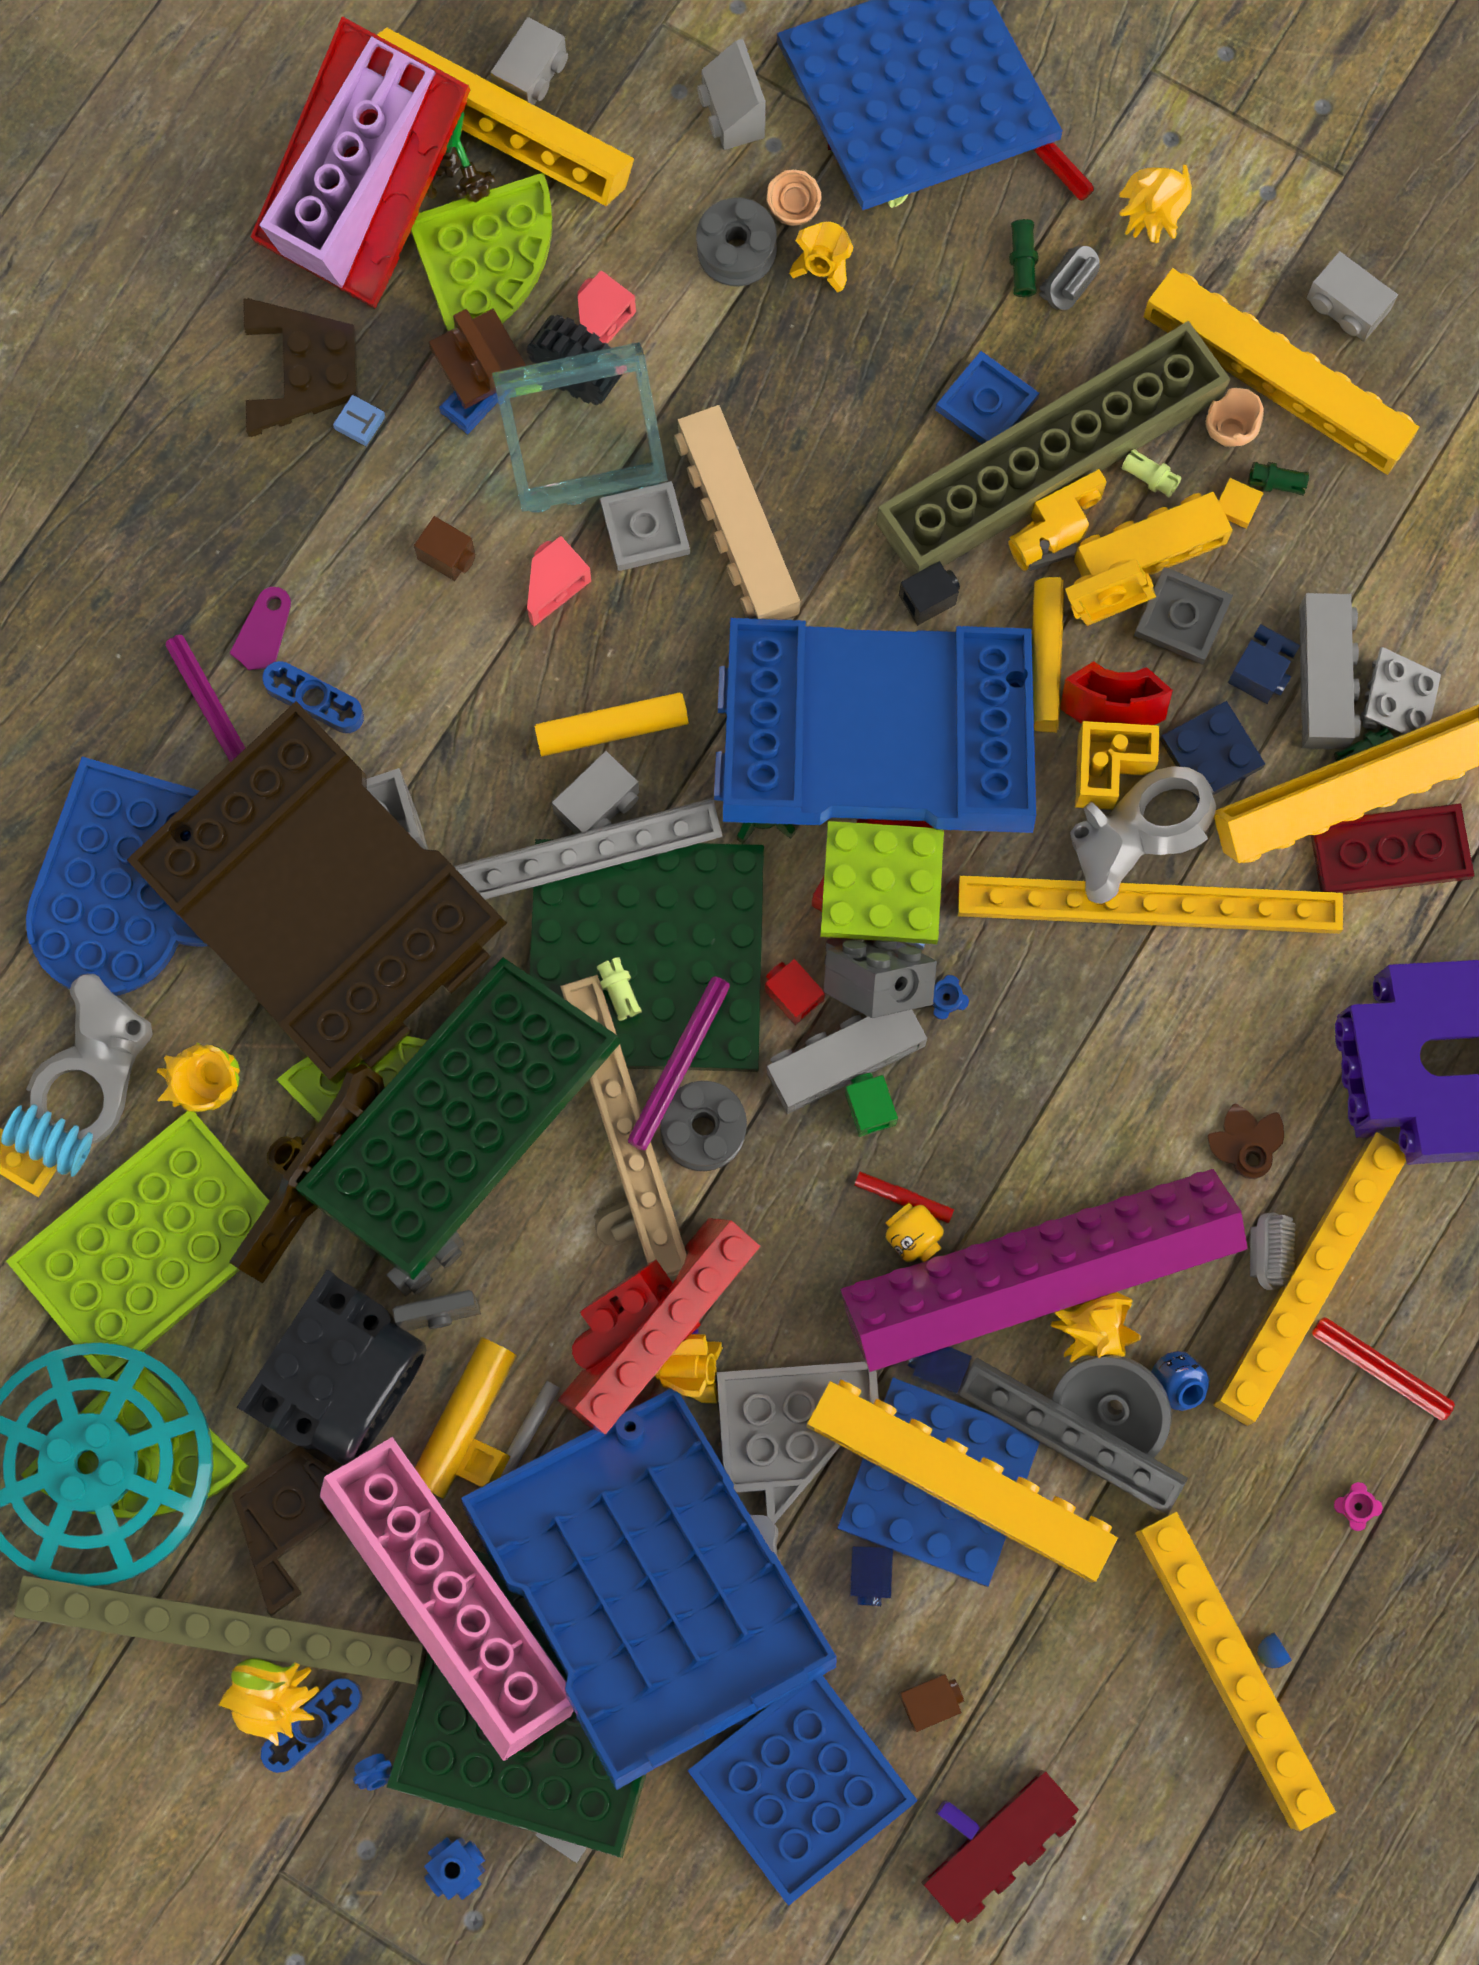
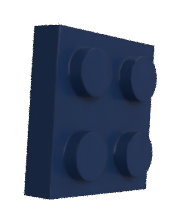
[1160,701,1265,803]

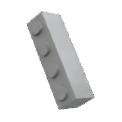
[1299,593,1361,749]
[767,1009,927,1114]

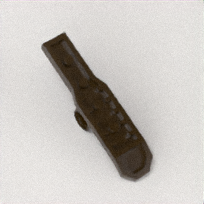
[229,1064,385,1284]

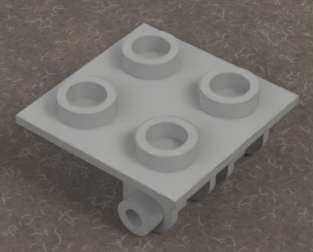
[1360,647,1441,735]

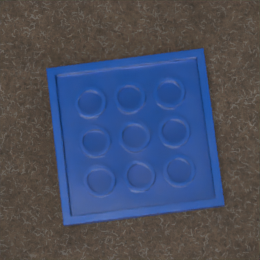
[837,1378,1040,1587]
[687,1675,918,1906]

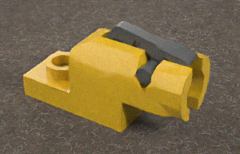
[1008,469,1107,571]

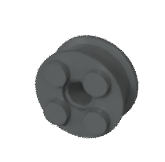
[696,198,777,286]
[660,1081,747,1171]

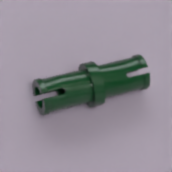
[1009,219,1038,297]

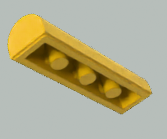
[1032,577,1064,733]
[534,692,689,757]
[415,1337,517,1499]

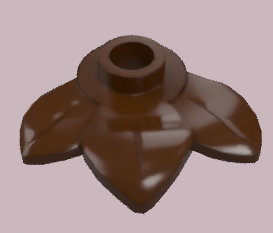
[1208,1104,1284,1179]

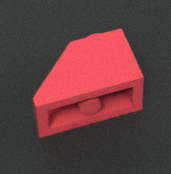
[577,270,636,344]
[527,536,591,627]

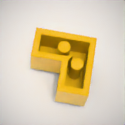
[1075,721,1159,810]

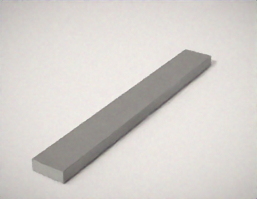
[454,798,723,899]

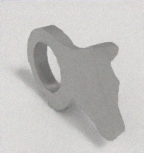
[1070,766,1217,904]
[26,973,153,1145]

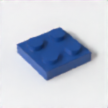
[935,351,1039,444]

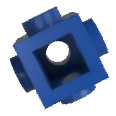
[424,1837,486,1900]

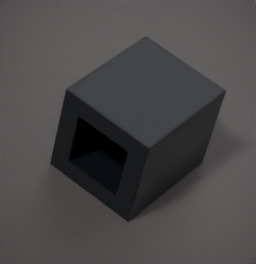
[899,561,960,626]

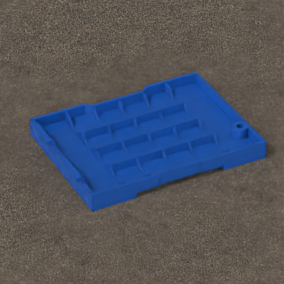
[714,618,1036,833]
[461,1388,837,1790]

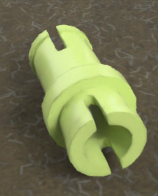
[1122,449,1181,497]
[597,958,642,1021]

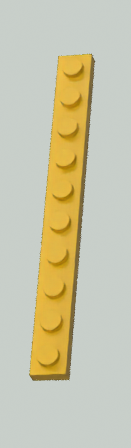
[957,875,1343,934]

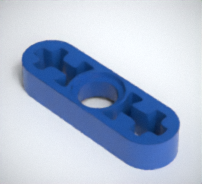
[263,661,364,733]
[261,1678,362,1773]

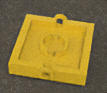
[1065,559,1156,626]

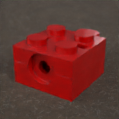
[572,1259,701,1370]

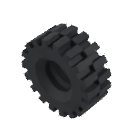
[527,315,624,405]

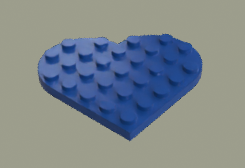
[26,757,208,996]

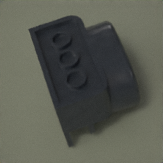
[236,1269,426,1465]

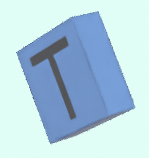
[333,395,385,446]

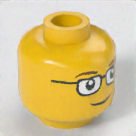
[885,1203,944,1262]

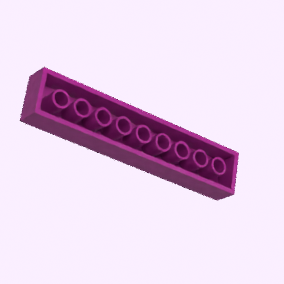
[840,1169,1248,1372]

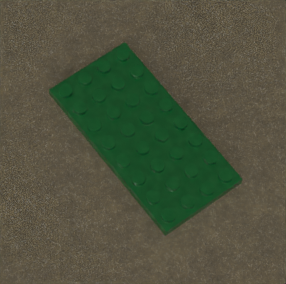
[295,957,621,1280]

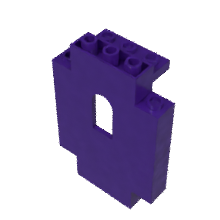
[1335,960,1479,1165]

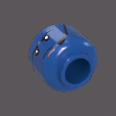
[1151,1351,1210,1411]

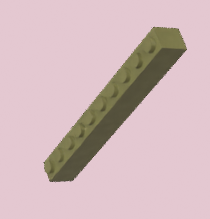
[14,1576,427,1685]

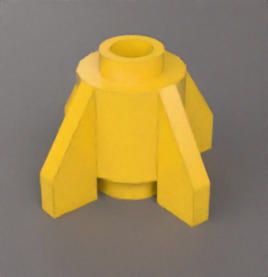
[789,222,854,292]
[655,1334,723,1403]

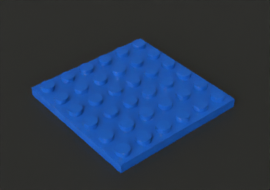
[777,0,1062,211]

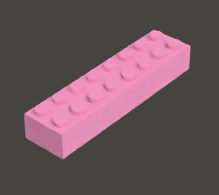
[320,1437,574,1761]

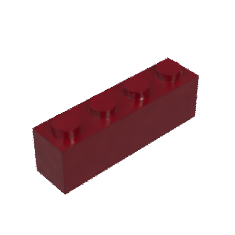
[921,1770,1079,1924]

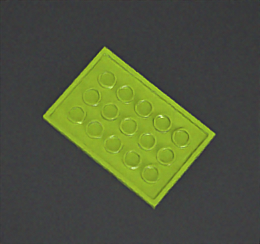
[6,1111,270,1379]

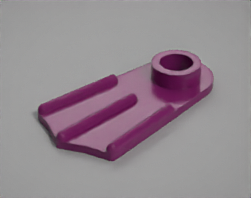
[230,587,291,671]

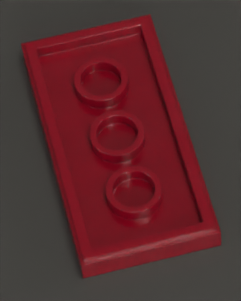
[1311,803,1475,895]

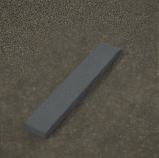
[957,1358,1188,1516]

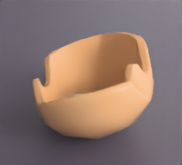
[766,170,821,226]
[1205,388,1264,447]

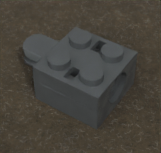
[824,938,937,1018]

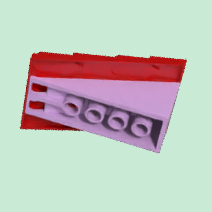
[250,16,471,309]

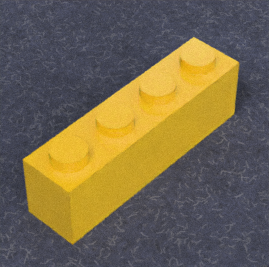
[1074,491,1233,577]

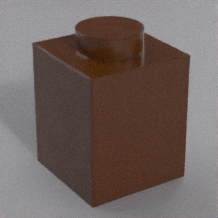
[414,516,476,581]
[898,1674,965,1732]

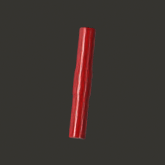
[854,1171,954,1224]

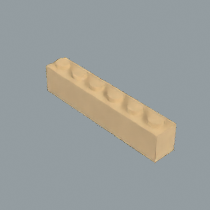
[674,405,800,620]

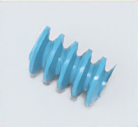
[1,1104,93,1177]

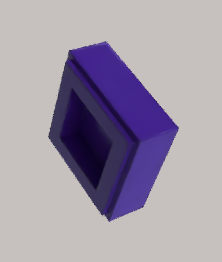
[935,1800,980,1840]

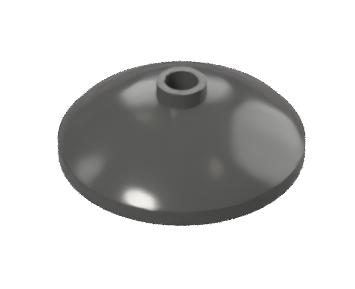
[1052,1355,1172,1458]

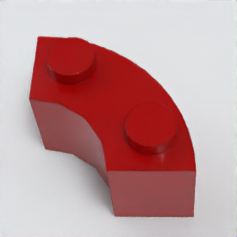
[1060,661,1173,725]

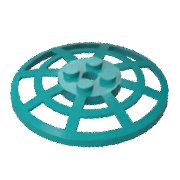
[0,1343,213,1587]

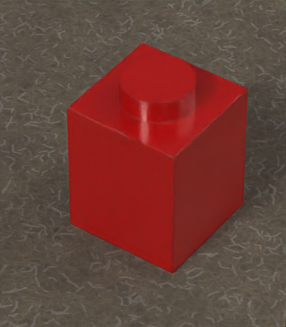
[765,958,825,1025]

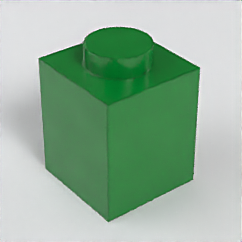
[845,1073,898,1137]

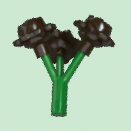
[424,112,496,202]

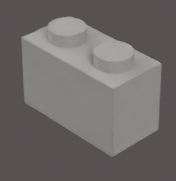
[490,17,568,105]
[1306,251,1398,342]
[552,751,639,834]

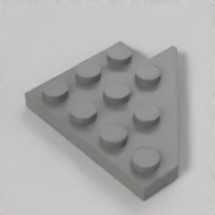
[717,1362,879,1524]

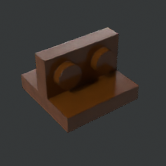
[429,308,529,409]

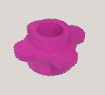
[1334,1482,1383,1531]

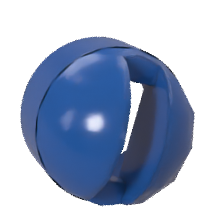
[1257,1632,1292,1669]

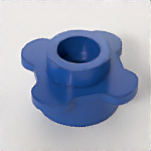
[933,975,969,1020]
[353,1754,393,1791]

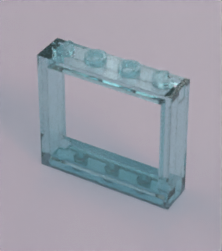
[492,342,668,513]

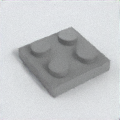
[600,481,690,571]

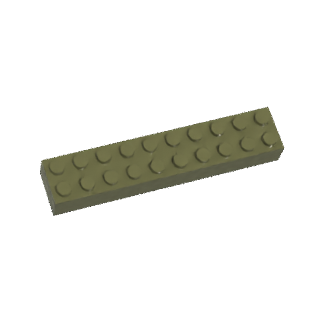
[876,321,1230,576]

